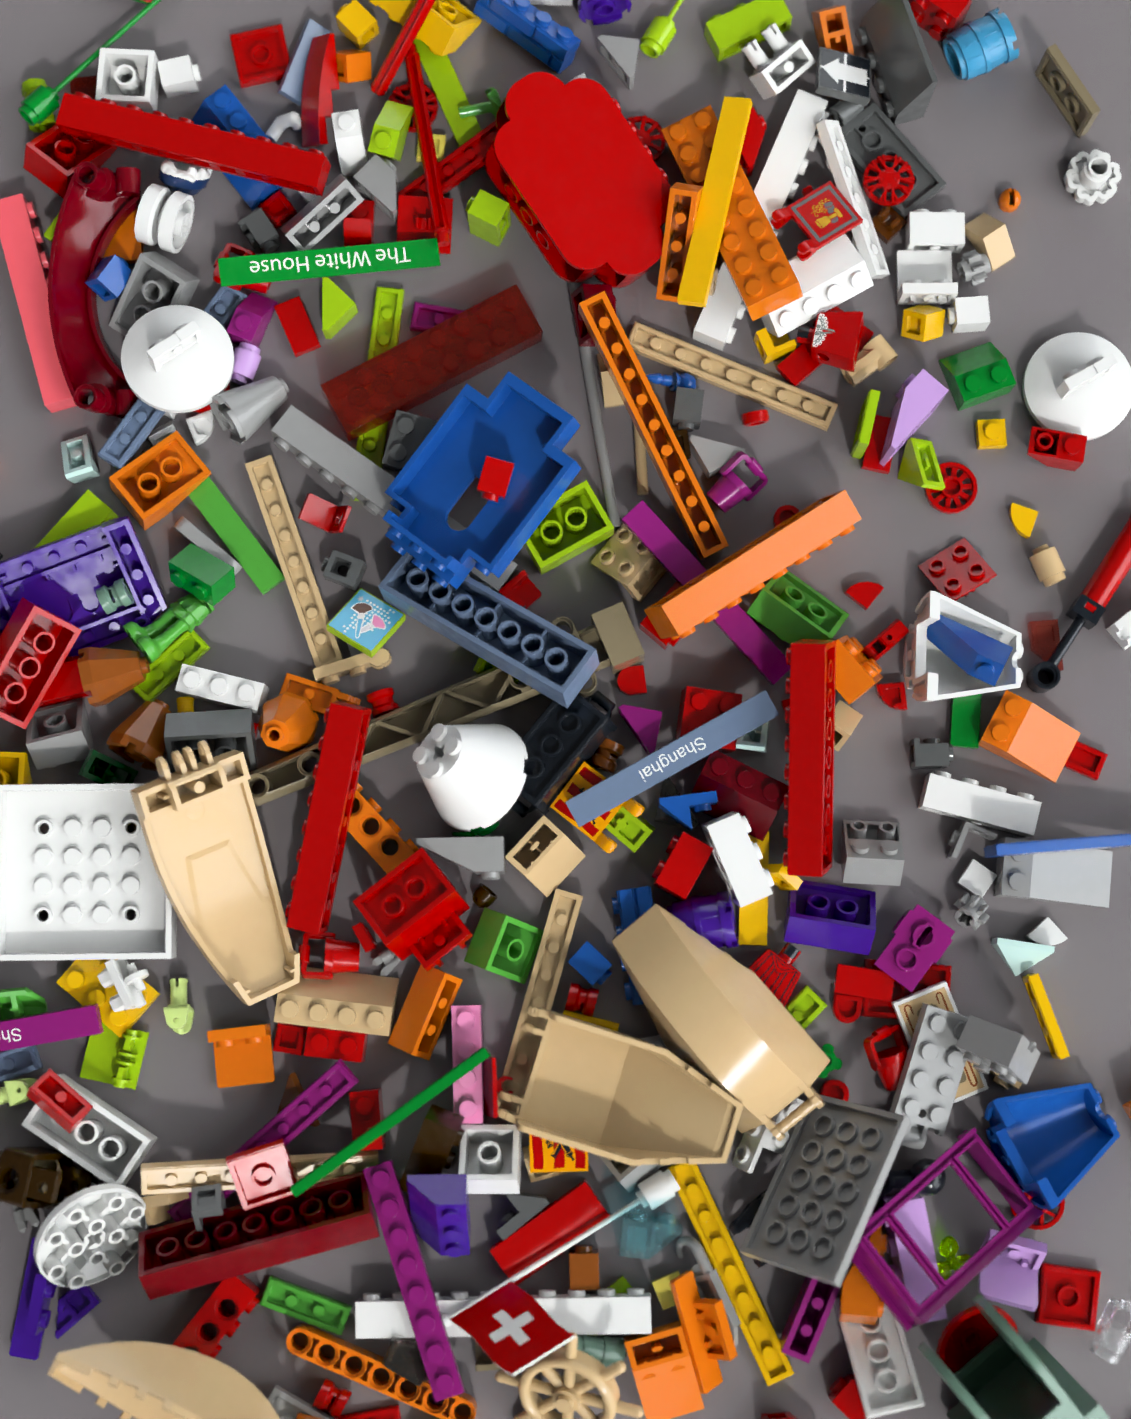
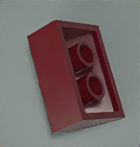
[691,750,789,841]

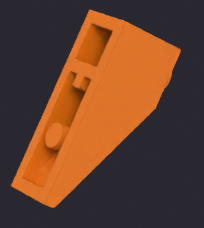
[811,5,854,55]

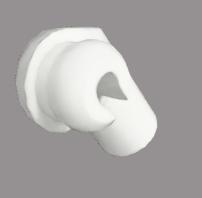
[265,111,301,143]

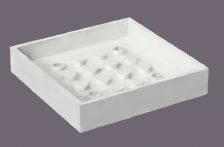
[0,783,177,961]

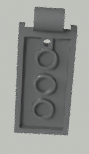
[829,100,947,220]

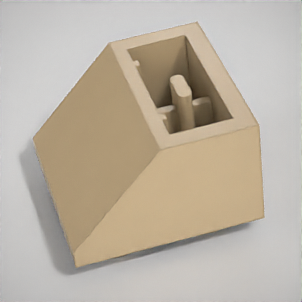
[505,815,586,898]

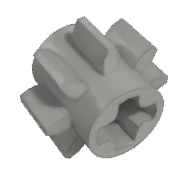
[957,249,991,286]
[952,893,990,930]

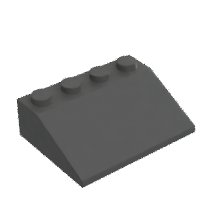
[856,0,938,126]

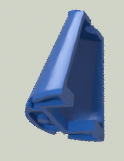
[984,1083,1120,1210]

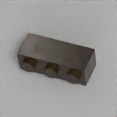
[400,1104,465,1193]

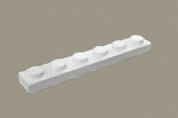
[816,119,890,279]

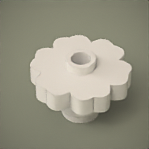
[1063,149,1122,206]

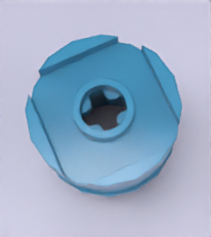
[943,7,1019,80]

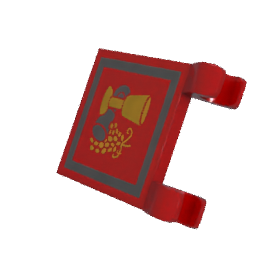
[770,181,863,261]

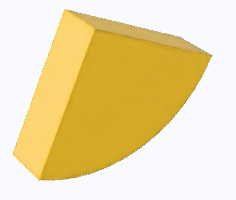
[1009,502,1038,539]

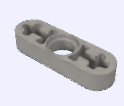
[173,516,243,576]

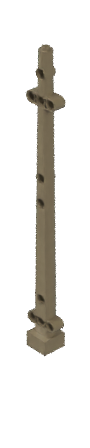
[127,601,645,833]

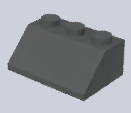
[164,708,257,773]

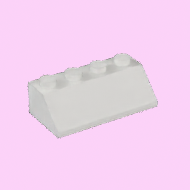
[761,234,874,338]

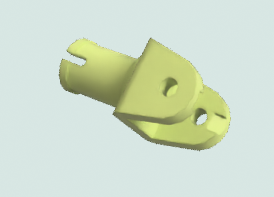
[163,978,194,1035]
[0,1078,38,1107]

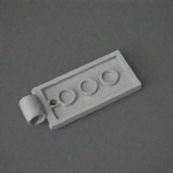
[890,1003,969,1150]

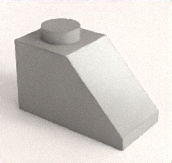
[353,154,398,222]

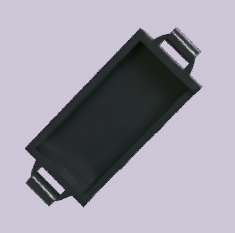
[511,691,618,818]

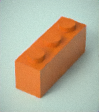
[388,964,462,1060]

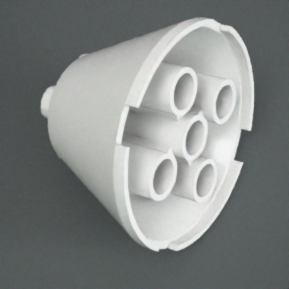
[413,723,528,832]

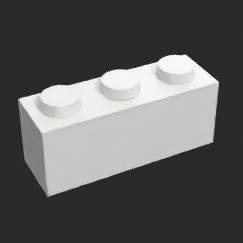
[175,663,270,715]

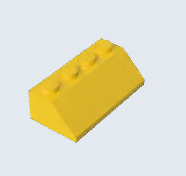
[369,0,482,57]

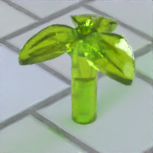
[937,1236,971,1280]

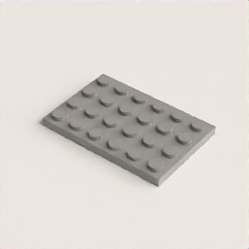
[740,1094,911,1287]

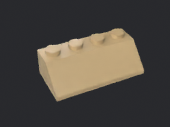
[274,966,399,1036]

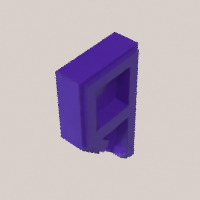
[55,1286,101,1339]

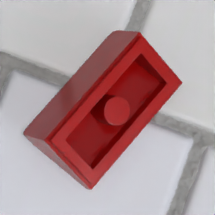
[27,1068,93,1133]

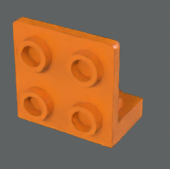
[207,1024,275,1088]

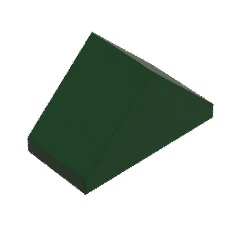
[78,748,139,784]

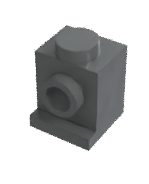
[238,207,282,254]
[321,550,367,592]
[909,738,954,769]

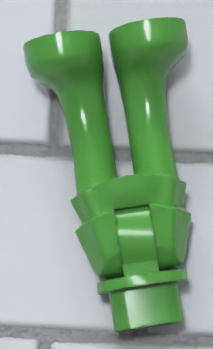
[123,594,223,663]

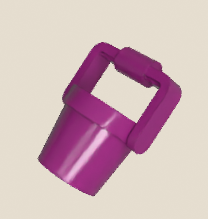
[706,451,768,513]

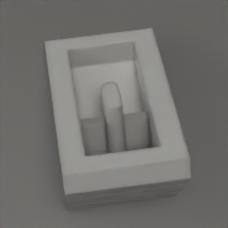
[597,35,640,90]
[689,434,745,480]

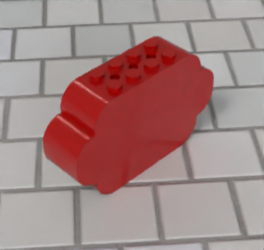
[485,72,671,288]

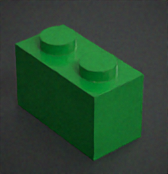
[168,543,236,606]

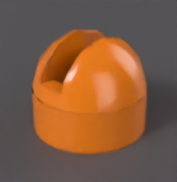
[998,188,1021,213]

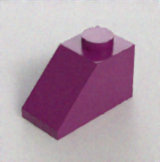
[226,292,278,348]

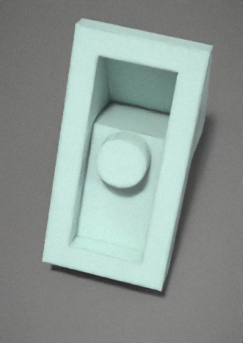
[61,434,100,483]

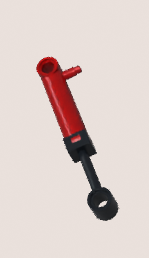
[1026,514,1131,693]

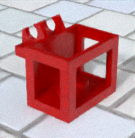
[353,847,473,972]

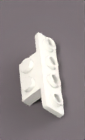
[732,1098,805,1174]

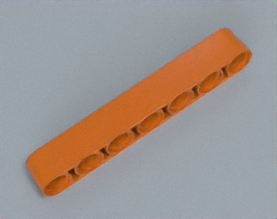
[286,1323,477,1419]

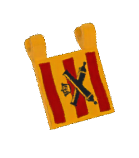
[550,761,645,853]
[529,1134,588,1173]

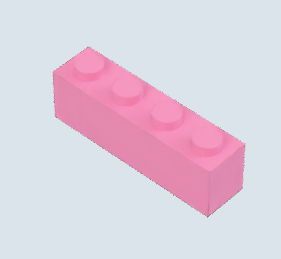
[451,1005,485,1124]

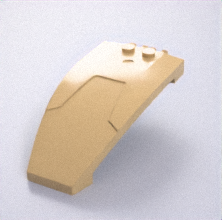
[130,740,300,1006]

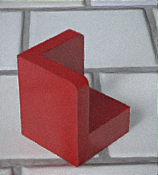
[499,570,542,609]

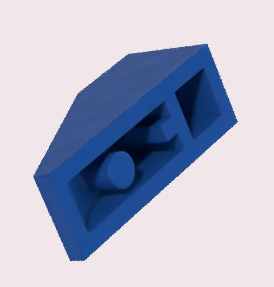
[927,615,1013,687]

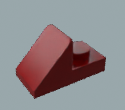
[343,200,375,247]

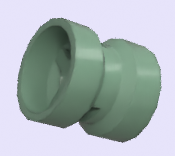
[96,578,134,615]

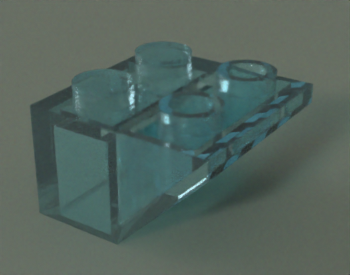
[618,1209,683,1259]

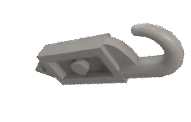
[675,1236,741,1346]

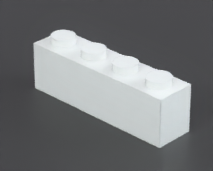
[918,770,1042,837]

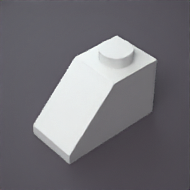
[331,109,368,177]

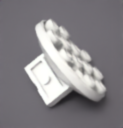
[121,305,234,413]
[1022,332,1131,441]
[34,1182,149,1289]

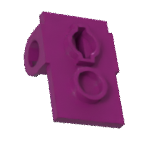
[874,904,955,992]

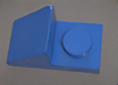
[657,791,718,831]

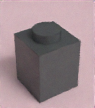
[672,387,704,432]

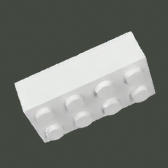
[21,1074,158,1186]

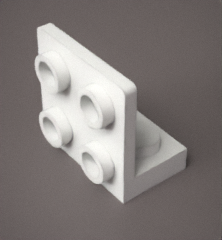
[896,250,958,305]

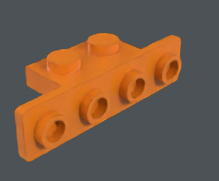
[670,1271,738,1394]

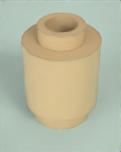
[1029,544,1066,588]

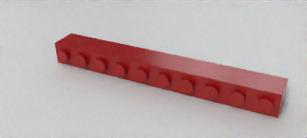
[55,92,331,196]

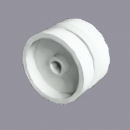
[134,183,195,253]

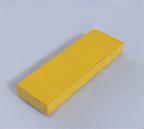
[1022,973,1070,1059]

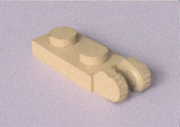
[312,648,392,686]

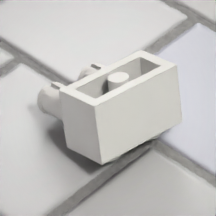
[741,22,816,100]

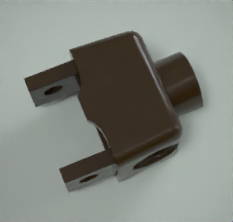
[0,1147,93,1209]

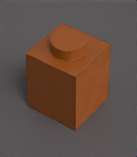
[569,1245,599,1290]

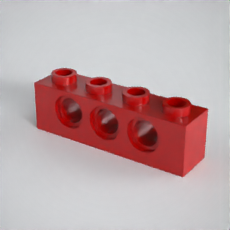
[172,1275,261,1358]

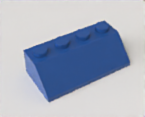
[192,84,283,210]

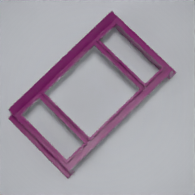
[851,1127,1044,1332]

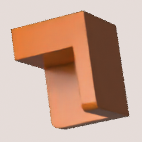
[336,49,372,83]

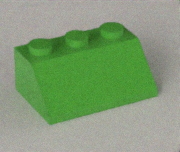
[746,571,849,645]

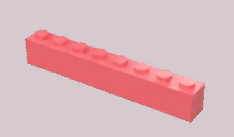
[0,193,77,413]

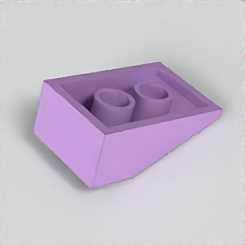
[879,369,949,467]

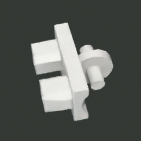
[98,959,149,1012]

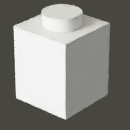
[157,55,202,99]
[946,296,990,333]

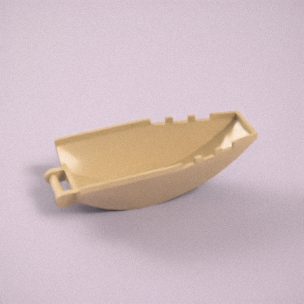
[612,903,830,1141]
[47,1341,280,1419]

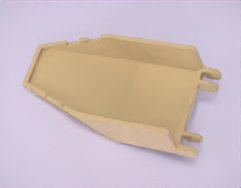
[498,1006,744,1166]

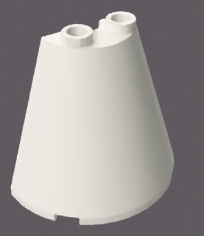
[903,590,1024,702]

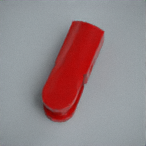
[861,619,909,661]

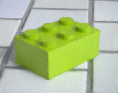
[524,480,614,575]

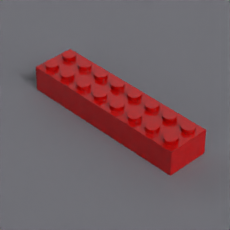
[783,639,836,877]

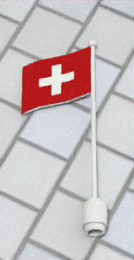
[442,1169,680,1376]

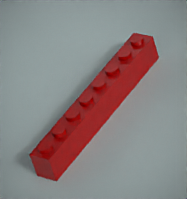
[285,701,372,935]

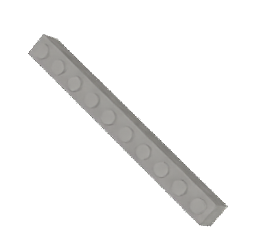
[271,405,518,593]

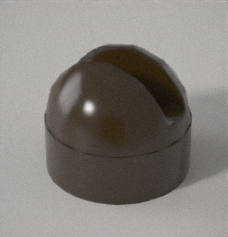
[472,883,498,908]

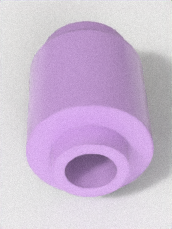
[231,342,261,385]

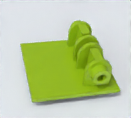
[79,1023,149,1090]

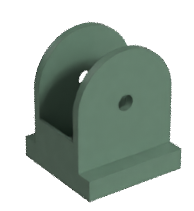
[917,1293,1110,1419]

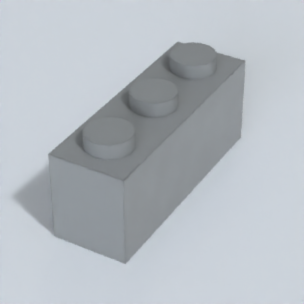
[281,174,364,251]

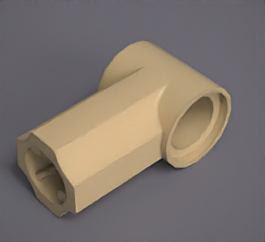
[840,334,898,387]

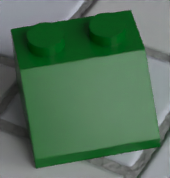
[938,342,1016,411]

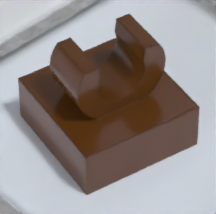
[872,206,907,244]

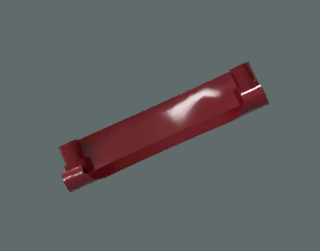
[48,161,141,418]

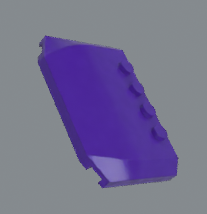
[0,516,167,658]

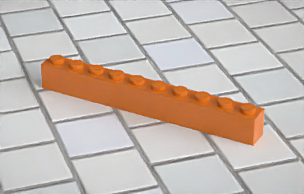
[578,291,729,560]

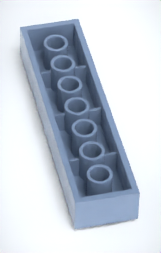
[378,552,600,708]

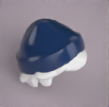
[159,159,212,196]

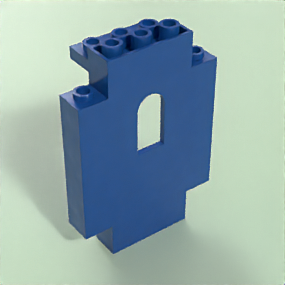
[382,371,582,589]

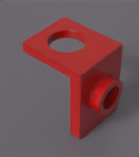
[298,493,352,533]

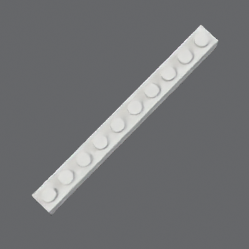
[692,89,830,351]
[355,1288,652,1339]

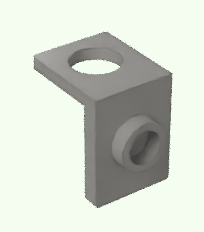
[947,821,997,860]

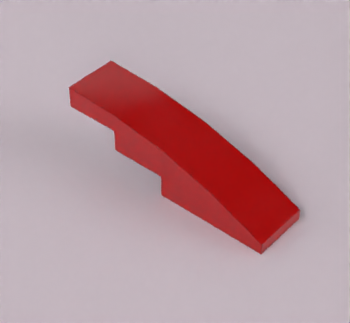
[301,33,339,148]

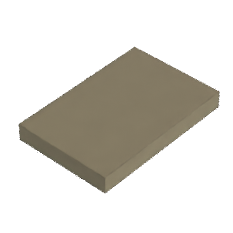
[1035,44,1101,138]

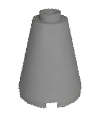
[210,376,289,445]

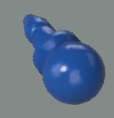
[646,372,696,392]

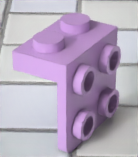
[978,1229,1047,1311]

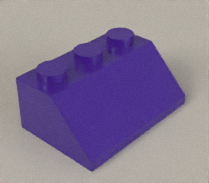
[784,880,876,955]
[407,1174,471,1257]

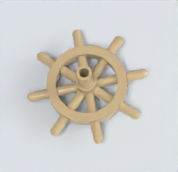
[495,1332,644,1419]

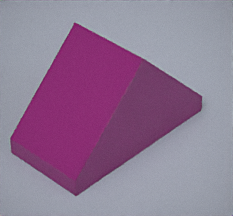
[618,704,662,755]

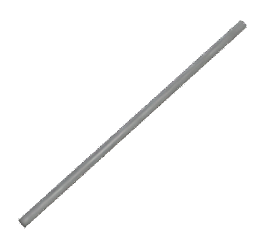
[568,282,621,529]

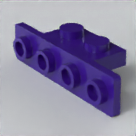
[9,1237,57,1360]

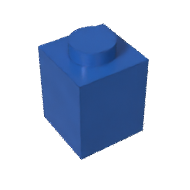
[85,254,132,301]
[568,941,612,986]

